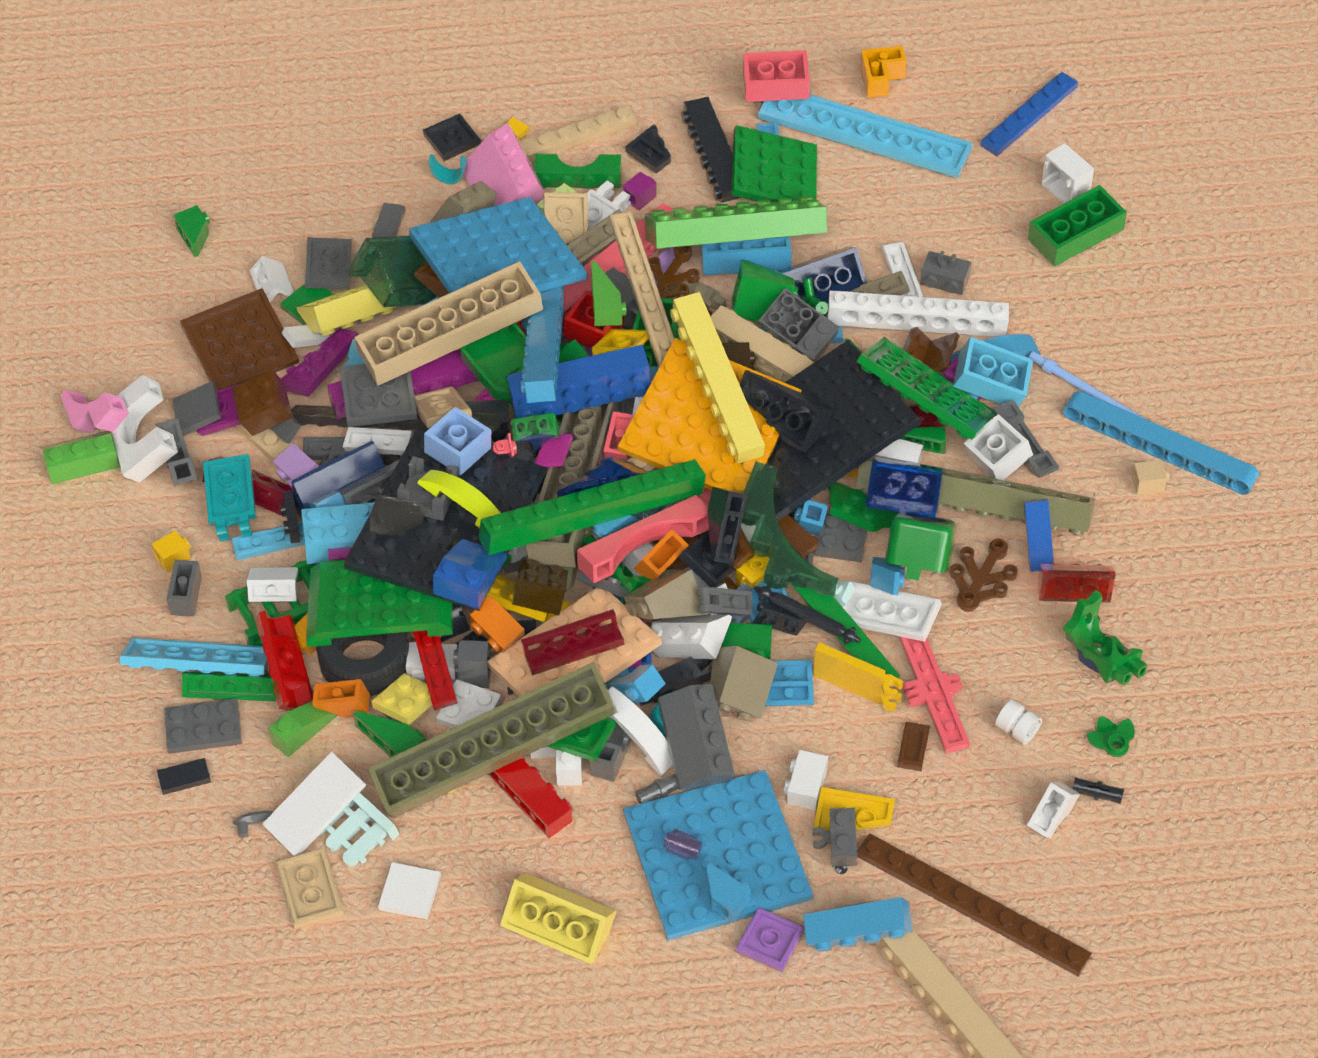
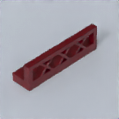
[202,456,294,515]
[521,609,625,676]

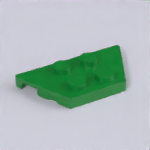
[828,482,907,532]

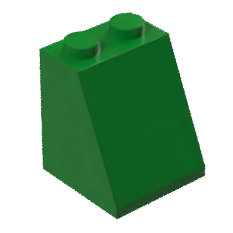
[731,259,798,322]

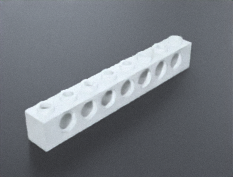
[827,291,1009,337]

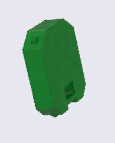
[460,323,526,400]

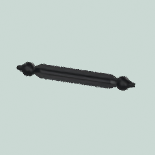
[754,584,861,645]

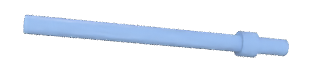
[1029,351,1147,420]

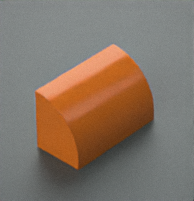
[633,529,689,579]

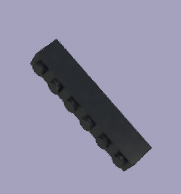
[681,96,742,203]

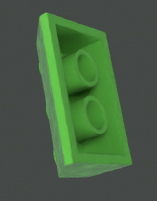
[43,431,120,484]

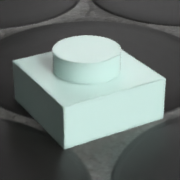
[828,581,855,605]

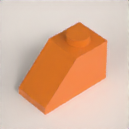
[312,679,370,718]

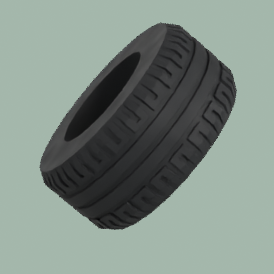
[316,632,409,696]

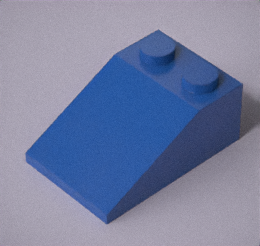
[433,539,507,609]

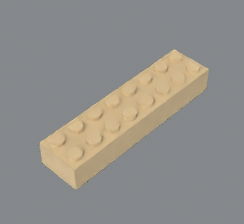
[354,261,543,386]

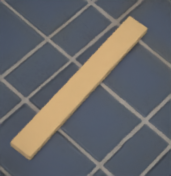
[609,211,674,368]

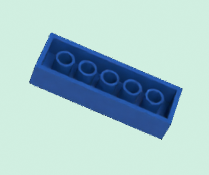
[507,344,651,418]

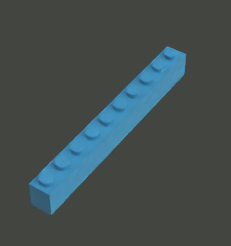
[521,286,565,403]

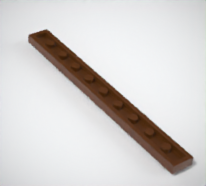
[857,833,1092,977]

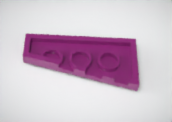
[281,328,359,397]

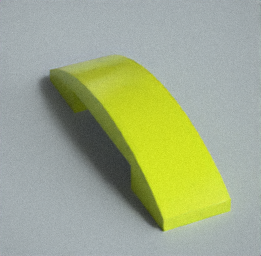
[417,470,501,528]

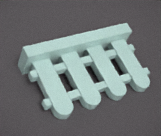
[319,792,399,867]

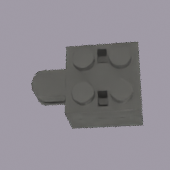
[605,267,639,330]

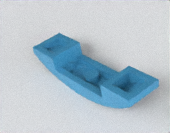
[949,334,1040,365]

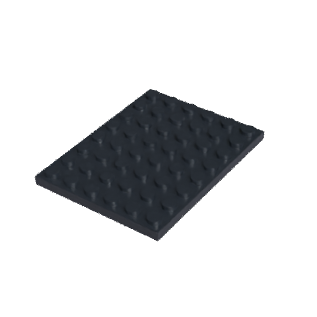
[747,340,921,528]
[344,428,548,611]

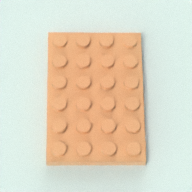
[487,588,662,697]

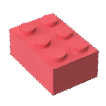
[743,50,810,102]

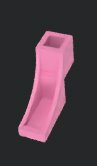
[60,389,129,433]

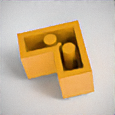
[860,45,907,98]

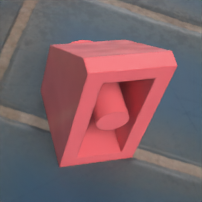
[603,412,634,467]

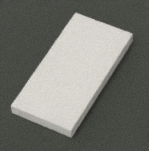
[841,582,942,642]
[262,751,366,856]

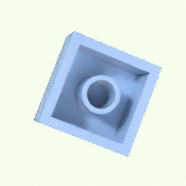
[424,407,491,475]

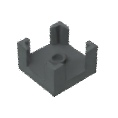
[397,456,458,521]

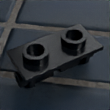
[753,601,807,636]

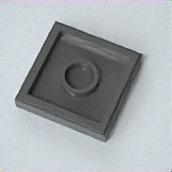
[173,381,221,436]

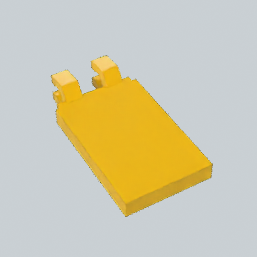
[814,642,903,712]

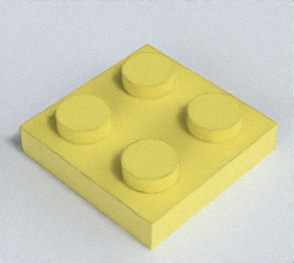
[372,673,432,725]

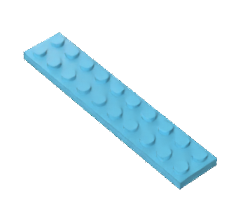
[758,94,973,178]

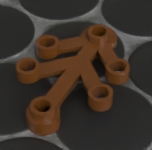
[648,246,700,299]
[950,538,1018,612]

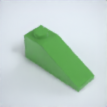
[591,261,626,326]
[268,701,338,757]

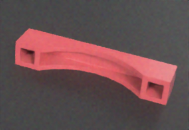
[577,495,709,583]

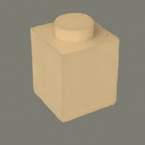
[1132,460,1169,495]

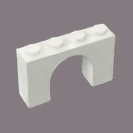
[111,375,178,483]

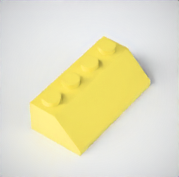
[297,280,400,336]
[500,873,616,964]

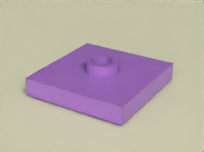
[736,907,805,973]

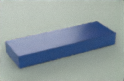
[1024,499,1054,572]

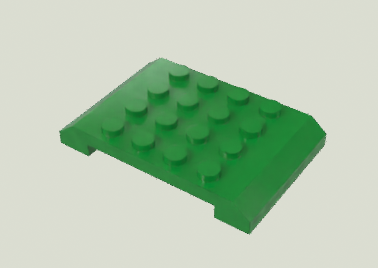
[306,560,453,647]

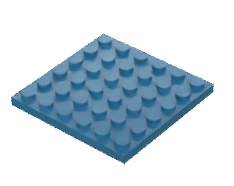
[409,197,587,293]
[623,770,813,941]

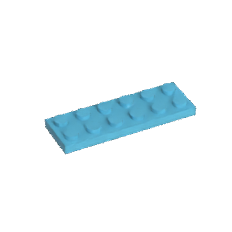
[120,637,269,676]

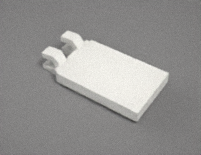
[587,181,631,230]

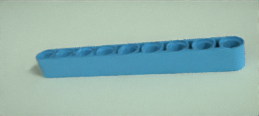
[1063,391,1259,495]

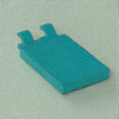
[203,454,256,542]

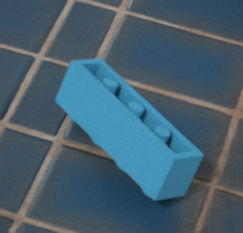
[701,236,791,275]
[803,897,912,952]

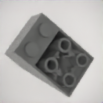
[758,288,839,362]

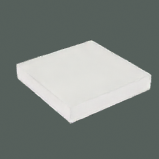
[378,862,441,920]

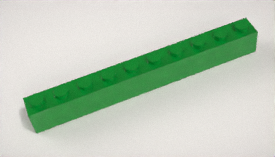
[478,459,706,555]

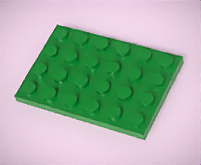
[857,337,995,440]

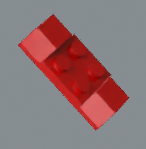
[255,611,313,711]

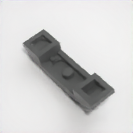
[993,400,1059,478]

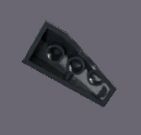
[740,370,834,453]

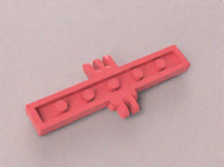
[898,636,970,754]

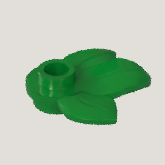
[1087,716,1135,757]

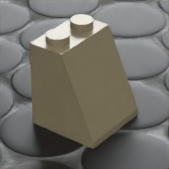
[429,181,496,223]
[624,569,709,619]
[710,646,778,722]

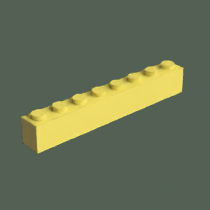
[670,292,765,464]

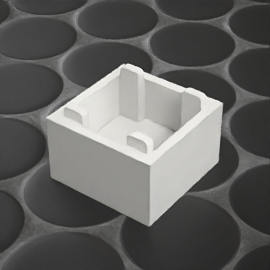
[1041,143,1094,204]

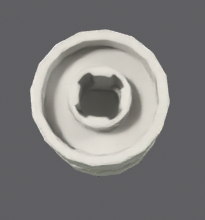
[995,699,1042,745]

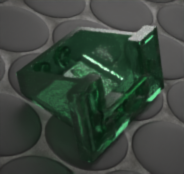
[347,236,437,307]

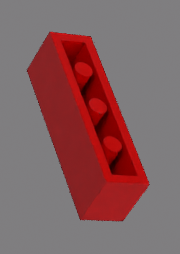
[488,757,573,839]

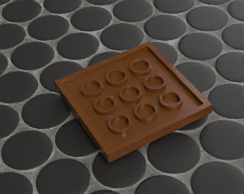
[180,288,299,391]

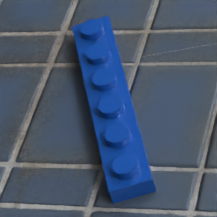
[981,71,1078,156]

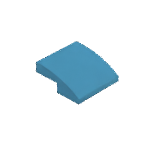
[765,660,814,706]

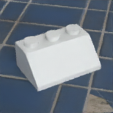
[650,615,732,659]

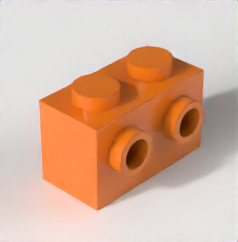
[470,596,524,653]

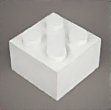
[964,414,1033,480]

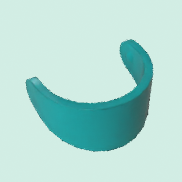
[429,154,467,184]

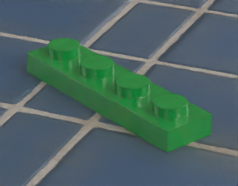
[182,671,277,702]

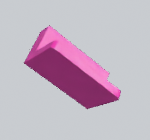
[535,434,573,467]

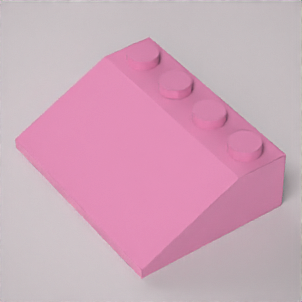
[464,123,545,206]

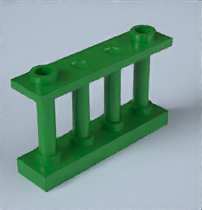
[225,560,314,646]

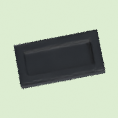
[157,758,211,795]

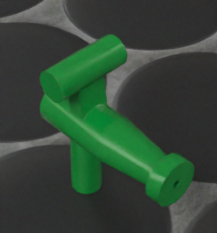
[802,277,828,317]

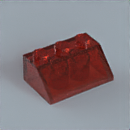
[1038,563,1116,603]

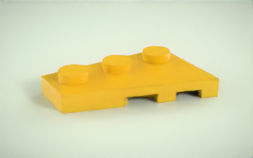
[813,787,895,836]

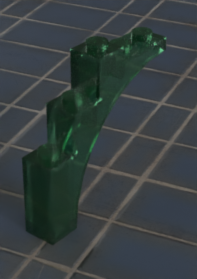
[742,461,839,596]

